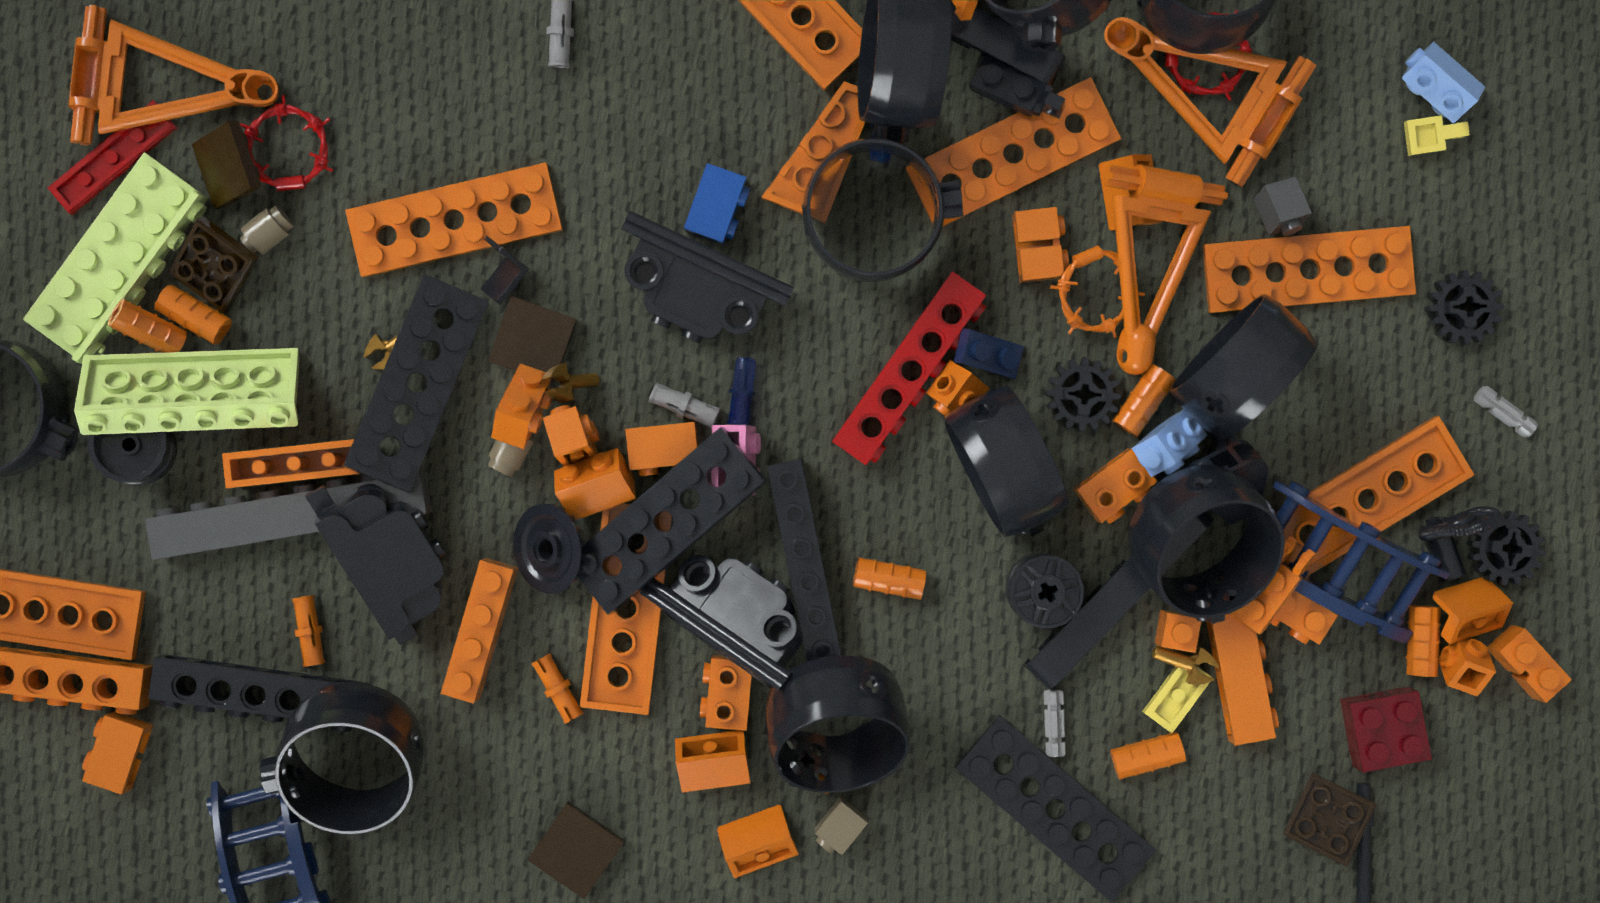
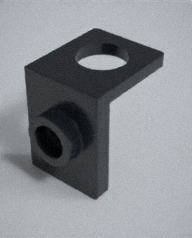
[481,236,529,305]

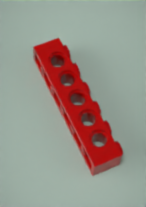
[831,271,986,465]

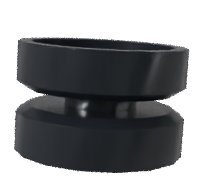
[88,432,177,485]

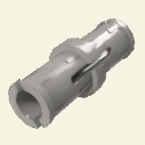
[546,0,574,68]
[648,382,720,428]

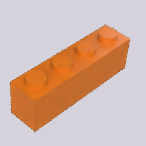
[222,439,360,488]
[440,558,518,704]
[1206,613,1279,746]

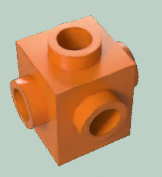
[926,360,989,416]
[1439,639,1496,697]

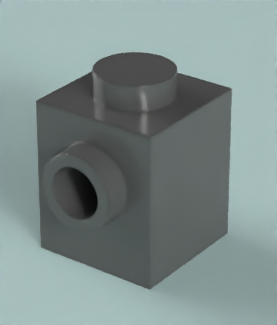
[1253,176,1312,236]

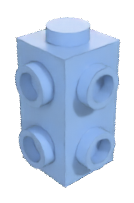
[1402,41,1485,124]
[1131,409,1207,477]

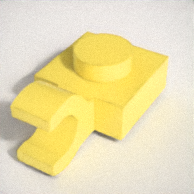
[1404,115,1470,156]

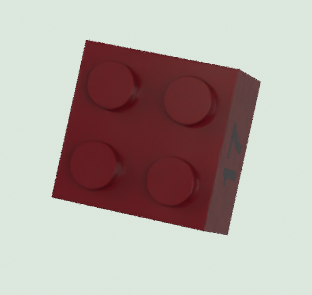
[1340,686,1432,773]

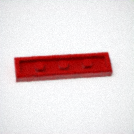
[47,100,178,215]

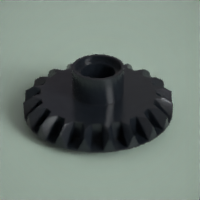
[513,503,586,594]

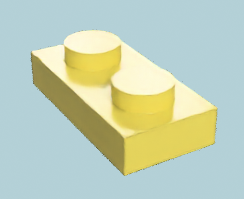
[1142,665,1211,733]

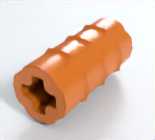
[154,285,232,345]
[108,298,187,353]
[1112,364,1176,437]
[853,557,926,600]
[1405,605,1442,677]
[1110,732,1186,780]

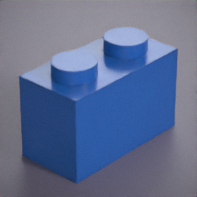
[684,163,751,246]

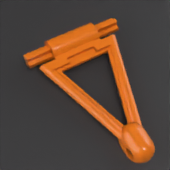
[68,5,279,146]
[1104,17,1317,187]
[1101,165,1228,375]

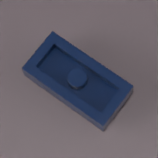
[954,328,1024,379]

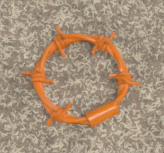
[1050,245,1145,338]

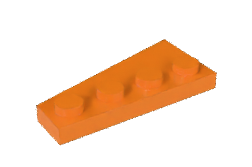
[761,81,865,224]

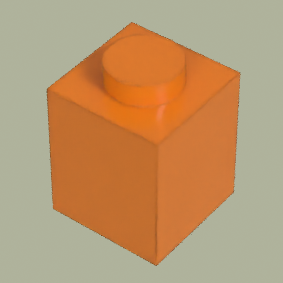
[1155,610,1201,653]

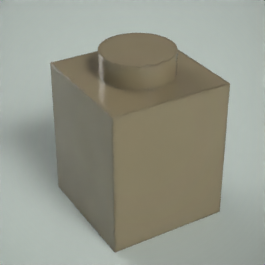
[815,796,868,855]

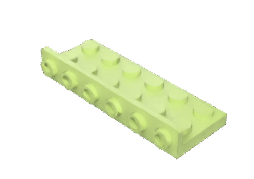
[23,152,208,364]
[74,348,299,435]

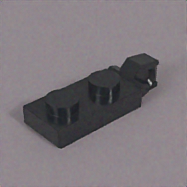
[969,56,1065,119]

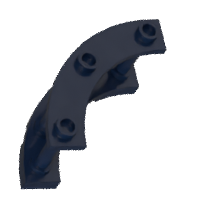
[1273,481,1450,644]
[207,780,332,903]

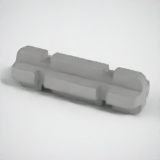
[1473,386,1538,437]
[1043,689,1066,757]

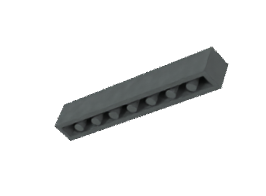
[145,472,432,560]

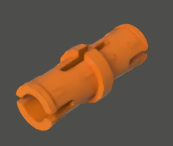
[292,595,326,667]
[531,653,584,724]

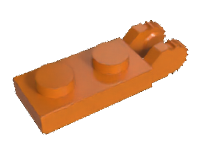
[1231,536,1316,634]

